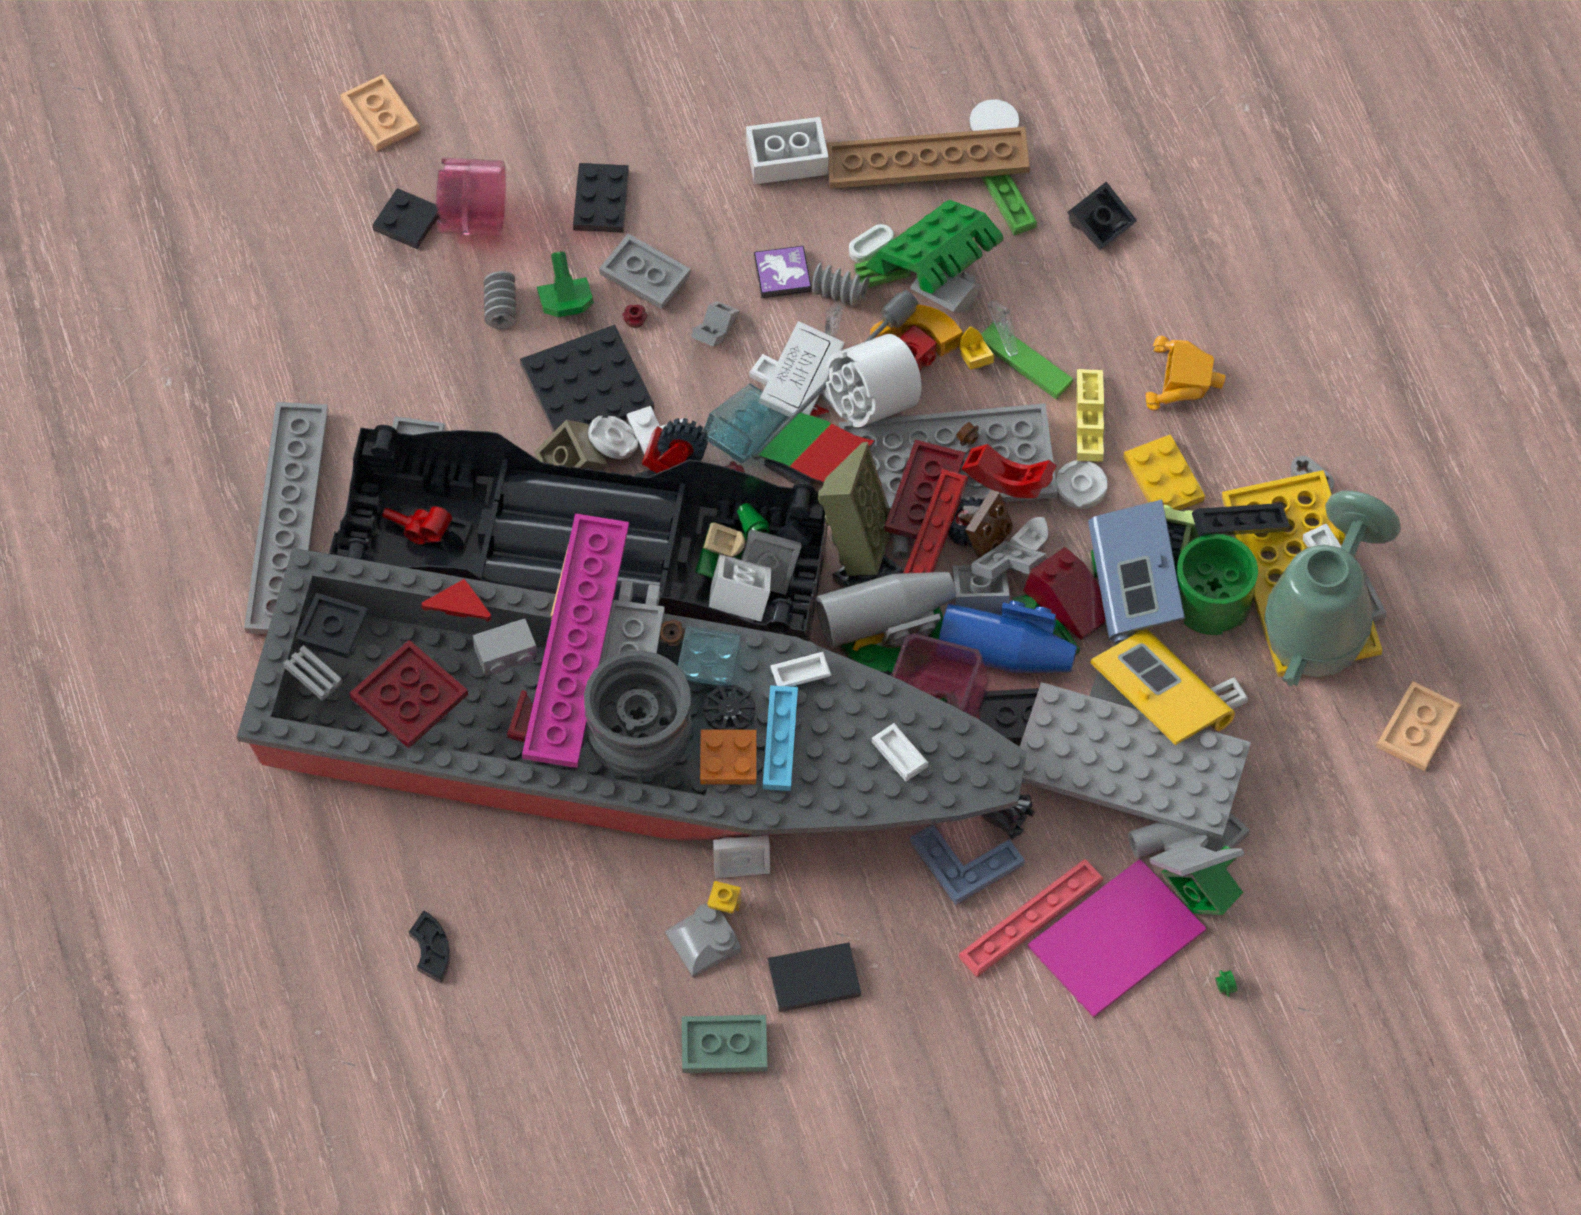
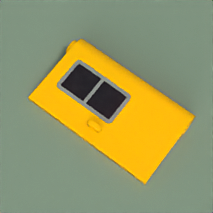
[1090,629,1235,745]

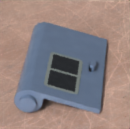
[1088,499,1185,645]

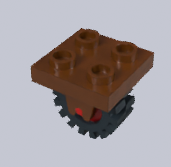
[948,490,1013,559]

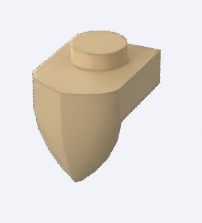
[703,523,745,557]

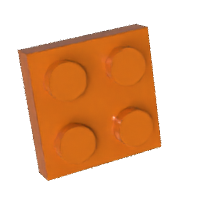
[700,730,756,785]

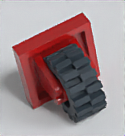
[642,418,708,473]

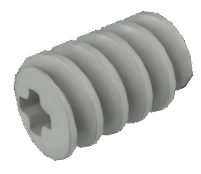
[812,262,870,307]
[483,271,517,329]

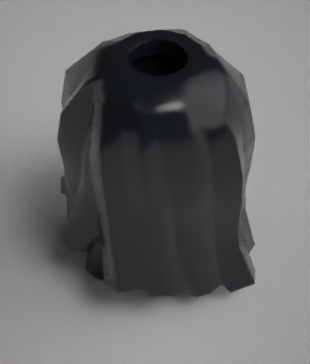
[981,795,1035,840]

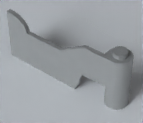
[1128,822,1245,876]

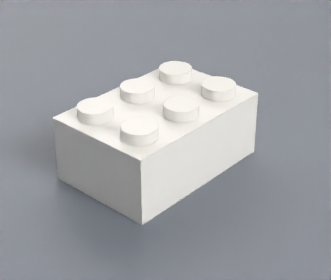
[746,117,828,185]
[709,554,771,622]

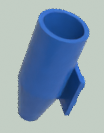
[937,601,1077,673]

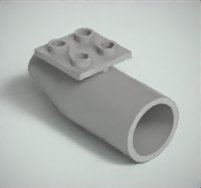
[816,572,956,648]

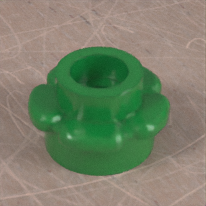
[1215,970,1238,997]

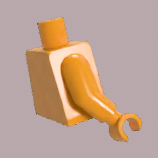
[1145,335,1225,411]

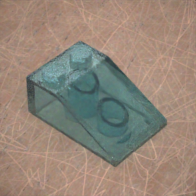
[703,383,788,464]

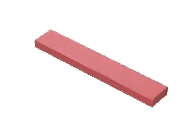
[959,859,1103,977]

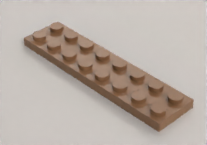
[826,127,1030,189]

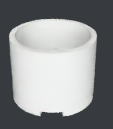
[826,334,922,427]

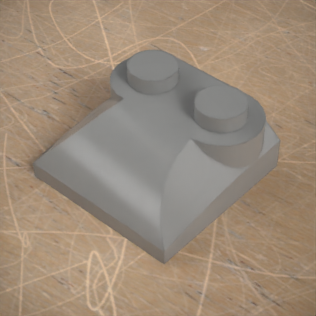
[953,565,1009,614]
[665,903,741,977]

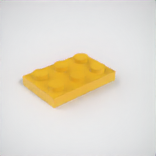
[1123,434,1205,511]

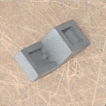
[691,301,740,347]

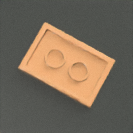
[340,74,420,151]
[1376,681,1461,771]

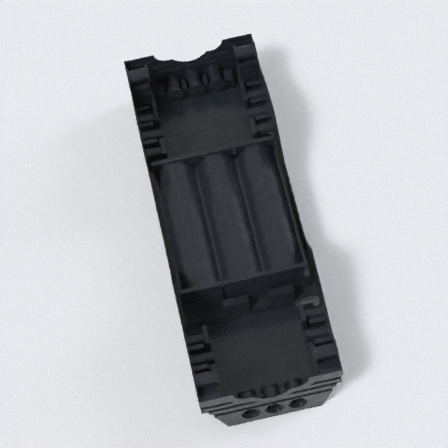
[329,424,828,642]

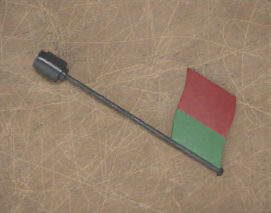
[751,290,919,483]

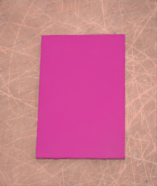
[1028,859,1206,1018]

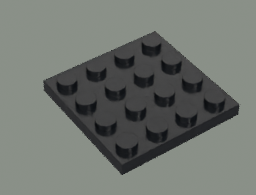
[520,325,654,433]

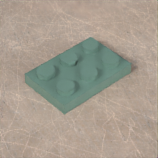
[682,1015,767,1073]

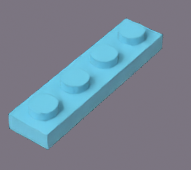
[763,685,798,791]

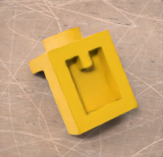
[707,881,741,913]

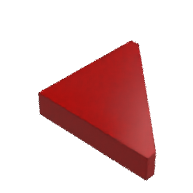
[421,578,492,622]

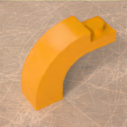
[870,304,963,357]

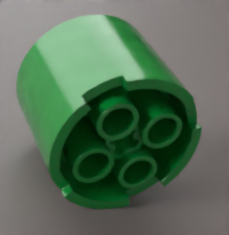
[1176,534,1258,635]

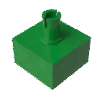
[1161,846,1244,915]

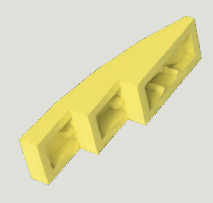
[1076,369,1104,462]

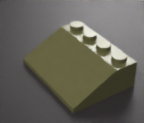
[818,442,890,576]

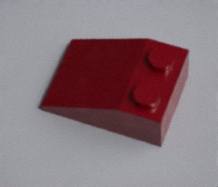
[1023,547,1106,640]

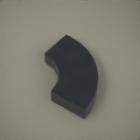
[409,910,450,983]

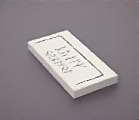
[758,321,845,417]

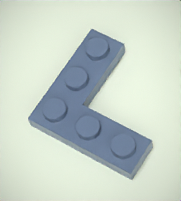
[910,824,1025,905]

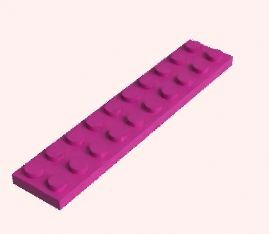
[522,514,629,768]

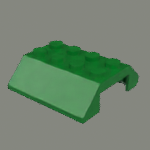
[866,199,1004,294]

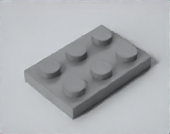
[599,234,691,309]

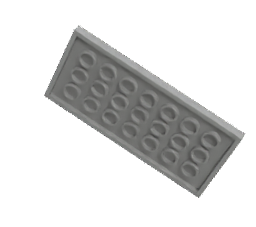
[839,403,1057,509]
[1020,682,1251,840]

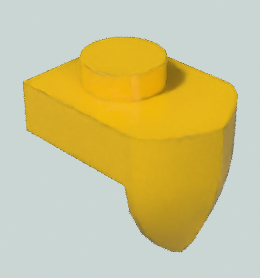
[960,327,994,370]

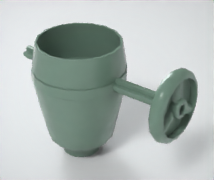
[1264,491,1401,686]

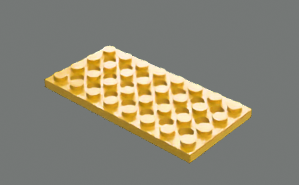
[1222,470,1383,677]

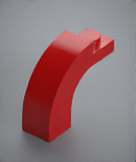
[962,444,1057,499]

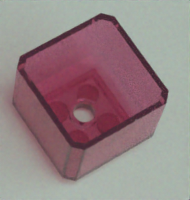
[891,633,989,718]

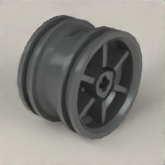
[584,651,691,777]

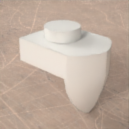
[1010,517,1048,551]

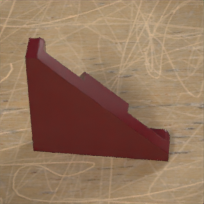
[507,690,533,743]

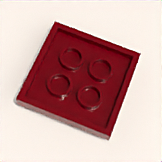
[350,640,468,749]

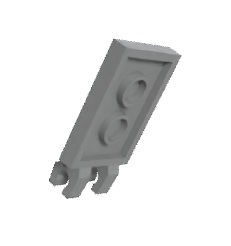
[600,581,665,664]

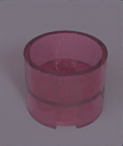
[436,157,506,237]

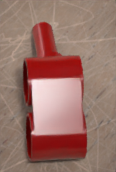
[382,507,452,544]

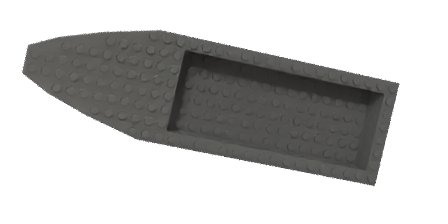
[237,548,1027,840]

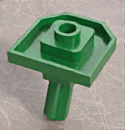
[537,251,594,317]

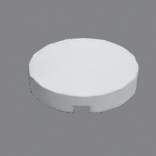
[969,99,1019,131]
[587,416,638,460]
[1056,460,1107,509]

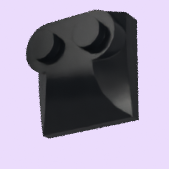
[1067,181,1137,250]

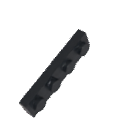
[1192,503,1290,537]

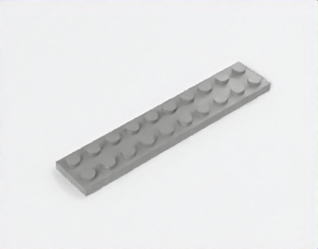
[244,402,329,634]

